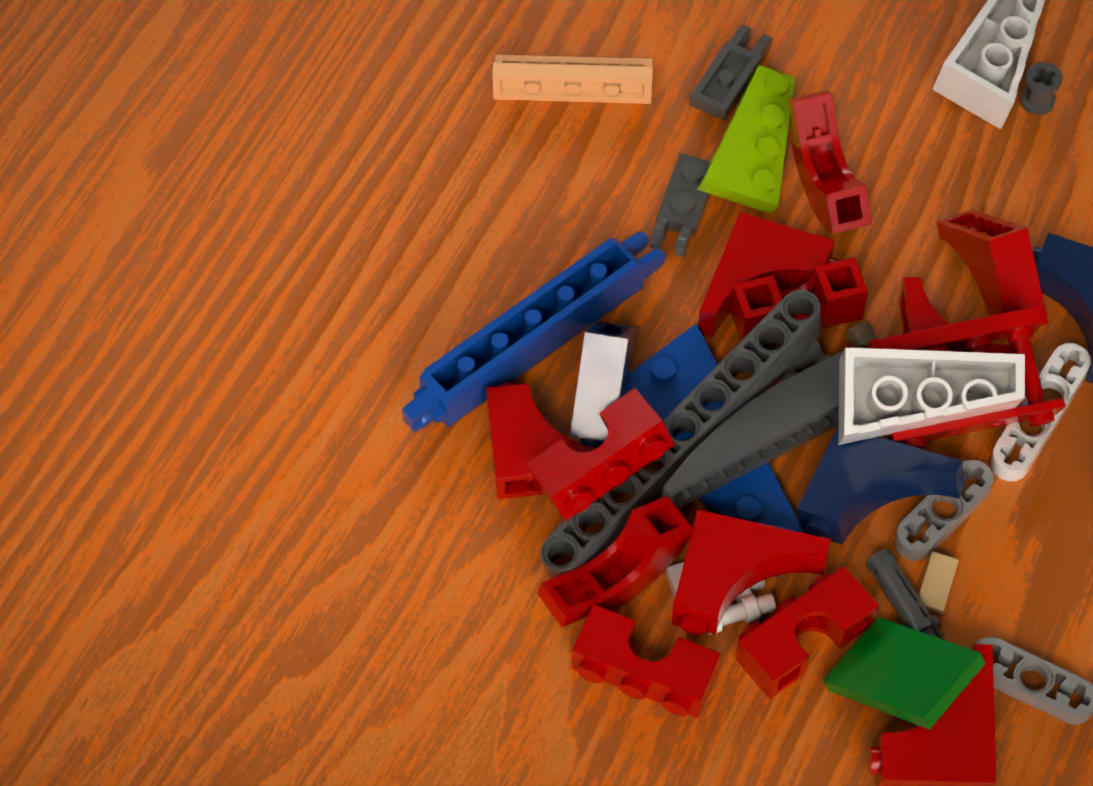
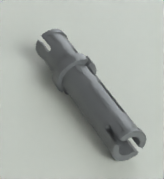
[866,549,947,641]

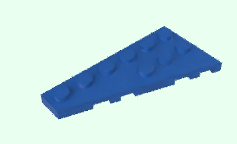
[624,324,804,577]

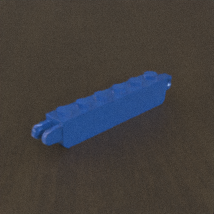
[402,231,667,433]

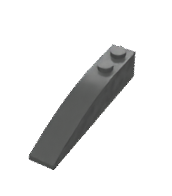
[661,350,844,509]

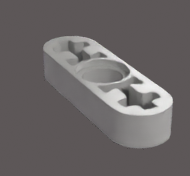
[895,460,994,561]
[976,637,1093,725]

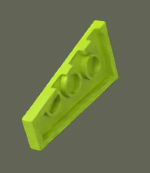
[697,65,795,214]

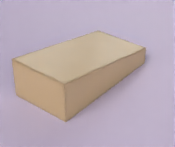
[919,551,959,615]

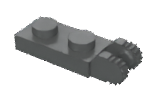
[689,25,773,121]
[650,154,710,257]

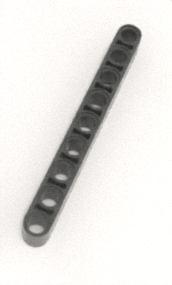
[540,290,822,579]

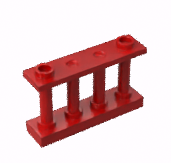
[866,306,1066,449]

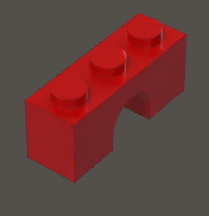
[730,257,868,341]
[525,388,674,521]
[736,566,879,699]
[572,604,721,718]

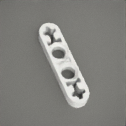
[990,343,1091,481]

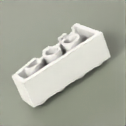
[932,0,1045,130]
[838,348,1025,445]

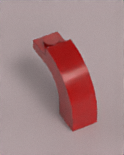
[788,90,872,234]
[537,496,693,627]

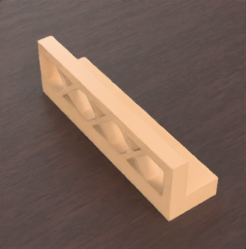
[492,55,653,104]

